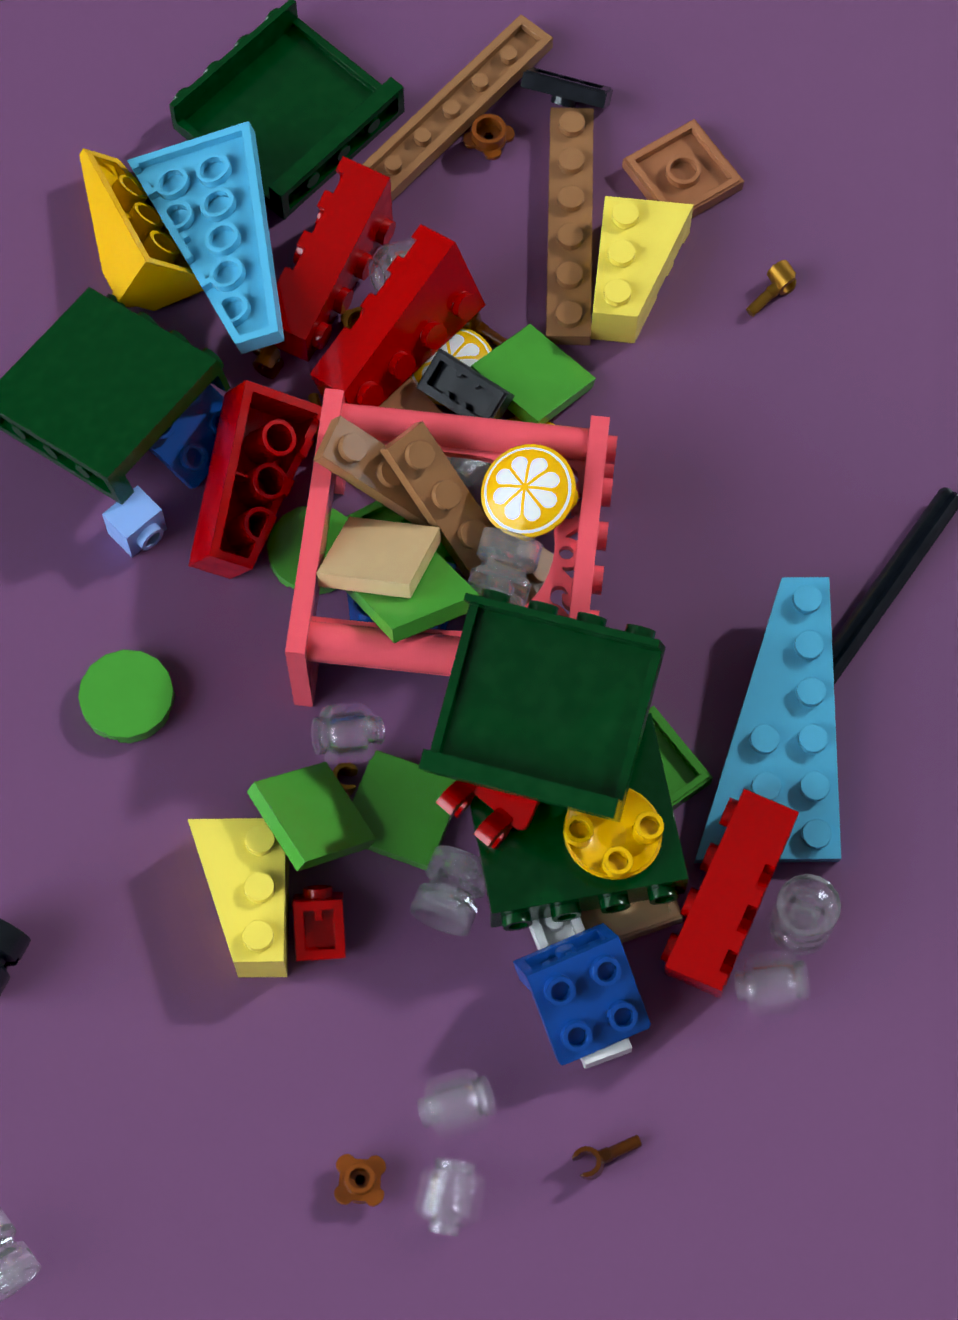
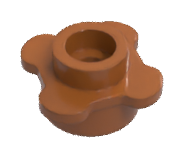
[463,114,515,160]
[334,1154,386,1207]

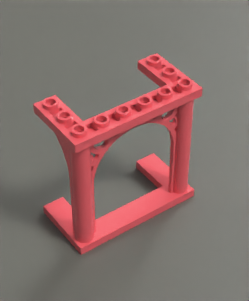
[285,388,618,707]

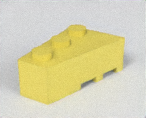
[591,196,694,343]

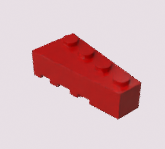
[275,156,396,362]
[310,224,486,407]
[188,380,322,579]
[660,789,799,998]

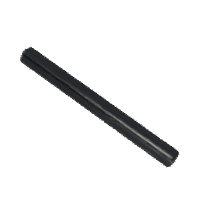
[832,487,958,685]

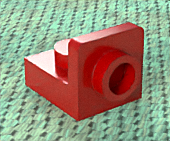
[293,885,346,961]

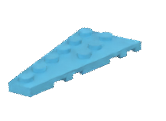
[127,121,285,354]
[694,577,841,863]

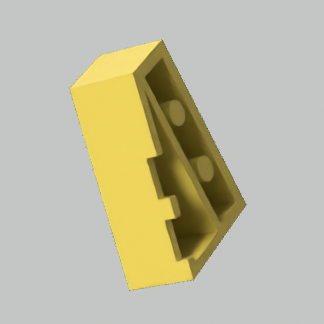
[188,818,289,978]

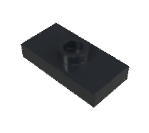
[520,67,613,109]
[416,348,515,419]

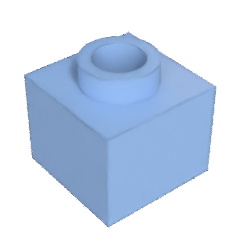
[102,485,167,558]

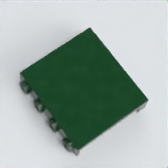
[169,0,405,220]
[0,287,231,505]
[418,589,666,823]
[470,713,689,931]

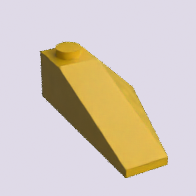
[79,148,204,311]

